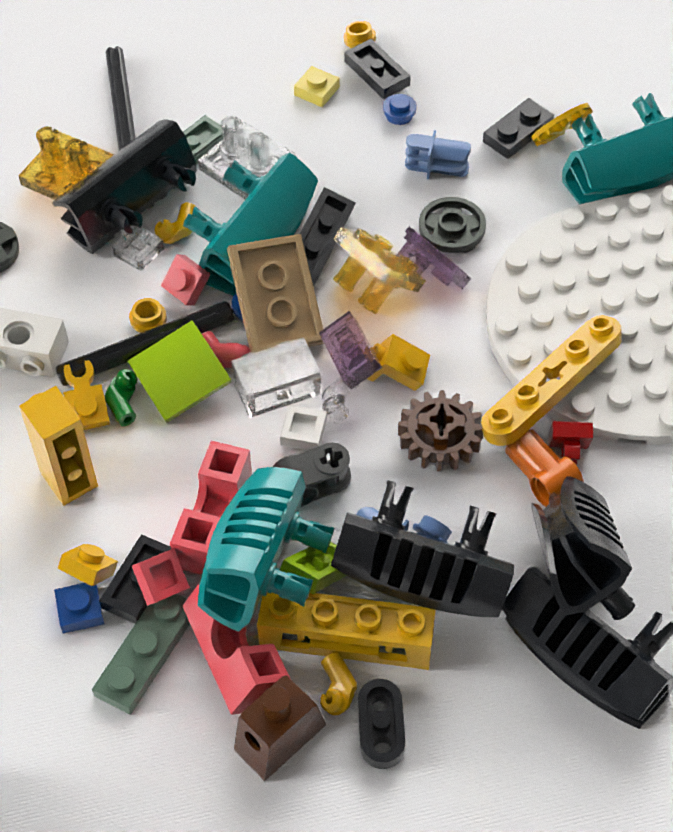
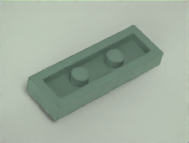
[92,594,190,715]

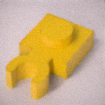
[63,360,111,430]

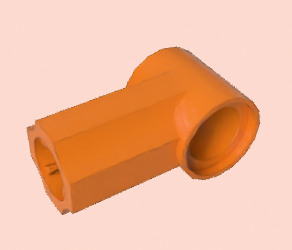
[505,429,584,507]

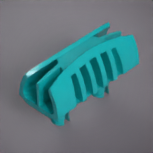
[562,93,673,205]
[183,152,318,296]
[197,467,335,632]

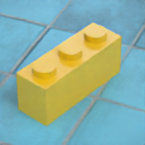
[19,386,98,506]

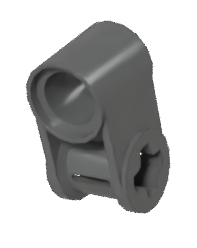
[273,442,351,507]

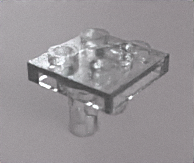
[198,115,296,200]

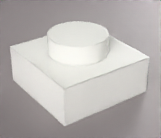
[280,405,327,450]

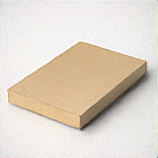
[227,234,326,357]

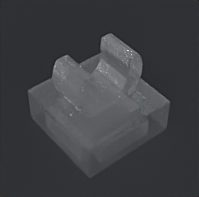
[112,225,164,271]

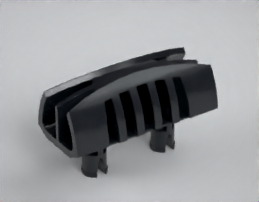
[52,119,197,254]
[531,476,636,620]
[331,480,514,618]
[502,567,673,729]

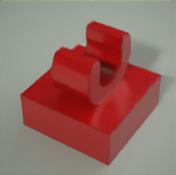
[548,421,593,465]

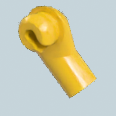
[154,202,196,244]
[320,652,357,716]

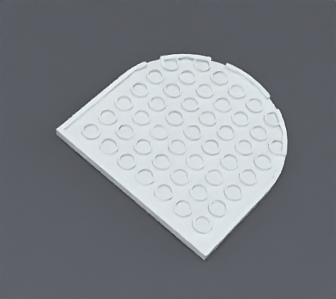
[486,184,673,445]

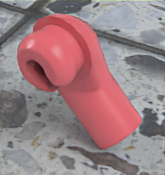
[202,331,251,368]

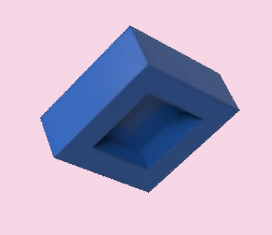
[54,583,105,634]

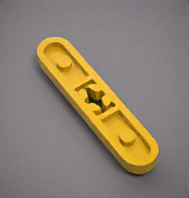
[481,315,622,446]

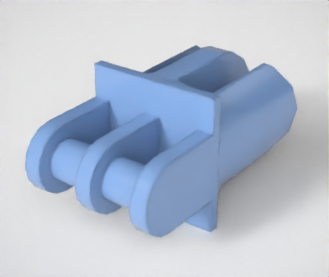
[405,130,471,179]

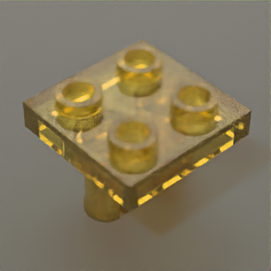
[18,126,114,200]
[333,227,426,314]

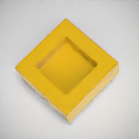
[57,544,118,586]

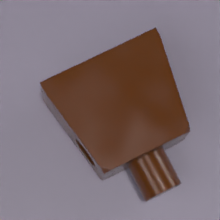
[234,676,326,782]

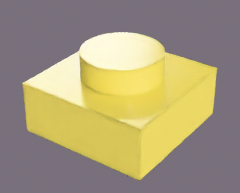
[294,66,340,108]

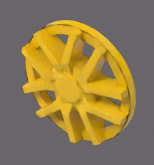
[531,103,593,147]

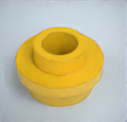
[343,21,376,48]
[129,298,167,333]

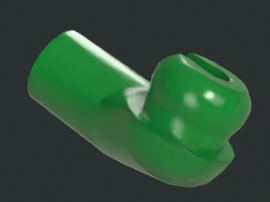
[105,369,138,426]

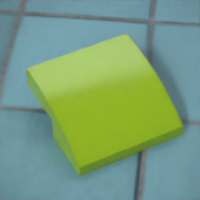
[128,320,232,423]

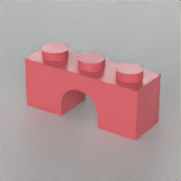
[170,440,252,575]
[182,582,290,715]

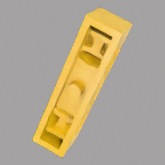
[257,593,436,670]

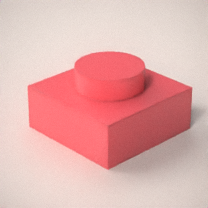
[161,254,210,306]
[132,548,190,606]

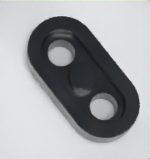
[358,679,405,769]

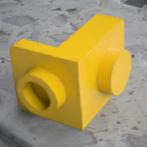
[366,334,430,391]

